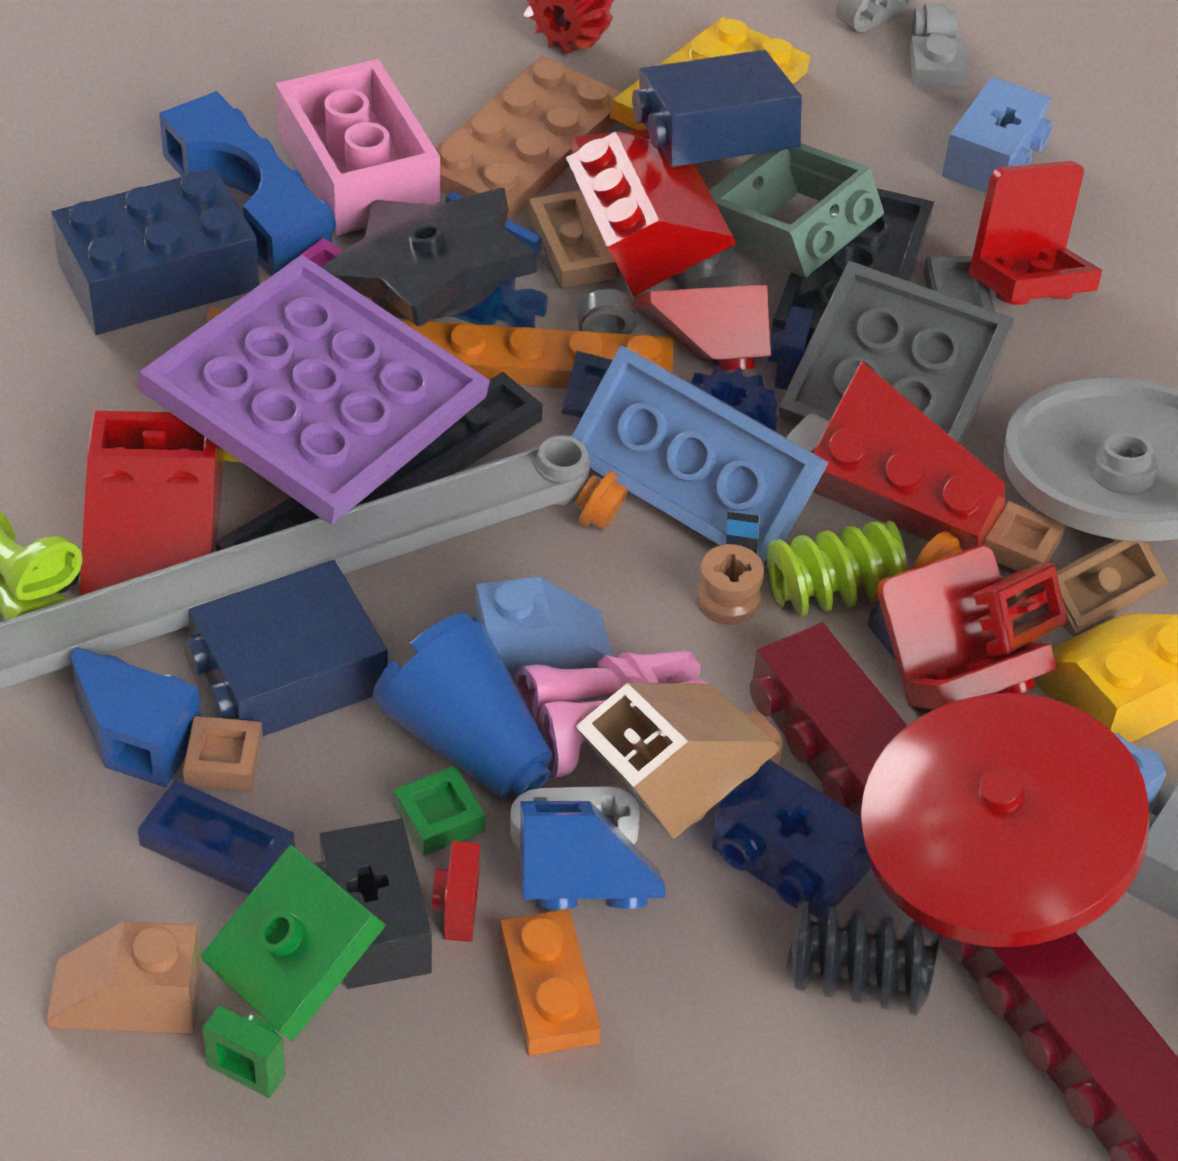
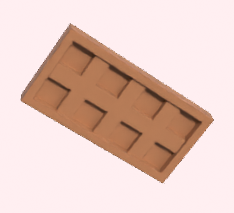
[435,55,622,221]

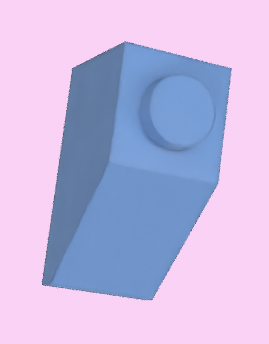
[476,576,613,680]

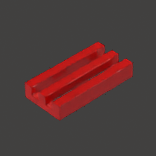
[974,562,1067,656]

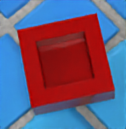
[432,841,480,942]

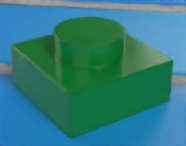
[393,766,486,856]
[202,1005,285,1098]

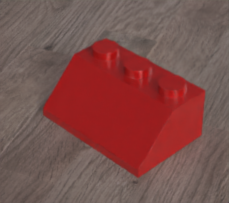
[566,131,736,296]

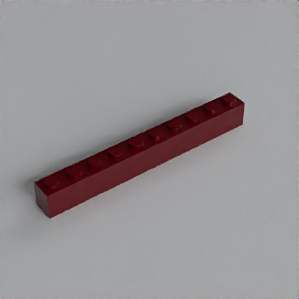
[749,622,1178,1161]

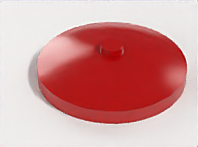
[861,693,1149,947]

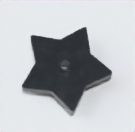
[321,188,538,326]

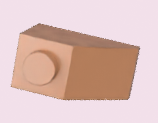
[47,921,203,1034]

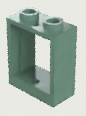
[709,143,884,278]

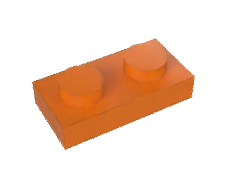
[500,909,601,1056]

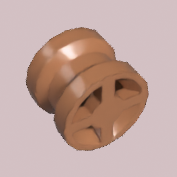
[697,544,764,625]

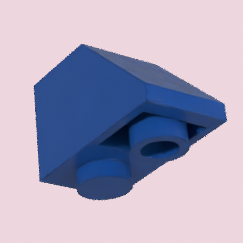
[70,647,201,788]
[520,801,665,910]

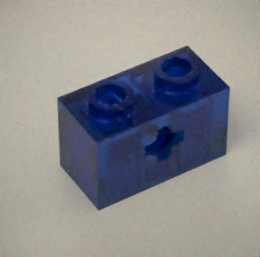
[712,759,871,918]

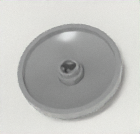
[1003,378,1178,541]

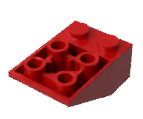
[79,410,225,596]

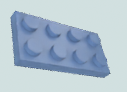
[572,345,829,571]

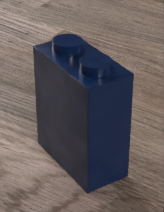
[632,50,802,167]
[183,560,388,737]

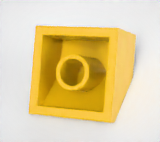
[1034,613,1178,743]

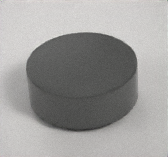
[577,289,636,334]

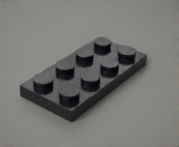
[771,188,934,344]

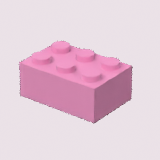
[275,59,440,236]

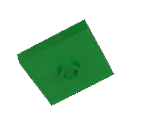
[201,844,386,1041]

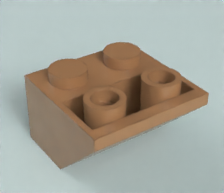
[575,683,780,839]

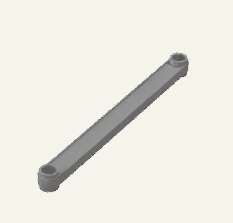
[0,435,590,689]

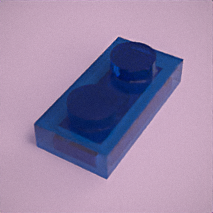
[137,780,295,895]

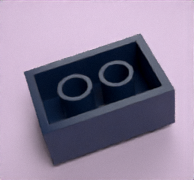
[51,168,259,336]

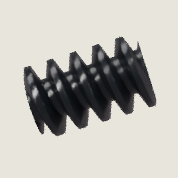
[786,898,940,1016]

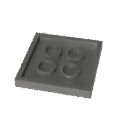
[779,261,1014,445]

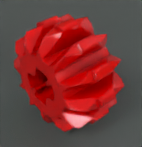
[524,0,614,54]

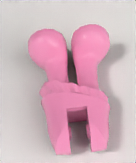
[514,651,709,779]

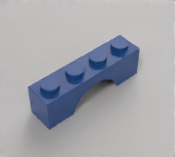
[159,91,336,276]

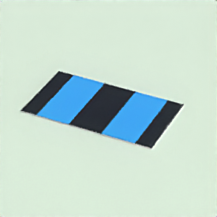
[726,511,760,555]

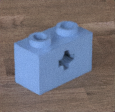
[942,77,1053,193]

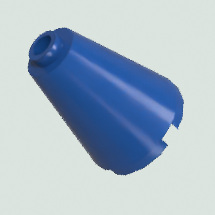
[372,613,553,799]

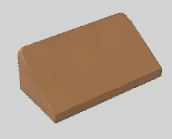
[1028,539,1169,635]

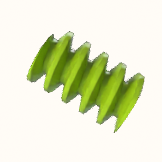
[767,520,907,617]

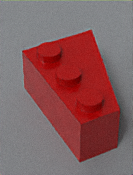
[813,361,1005,550]

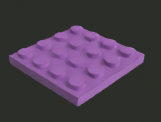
[138,255,490,525]

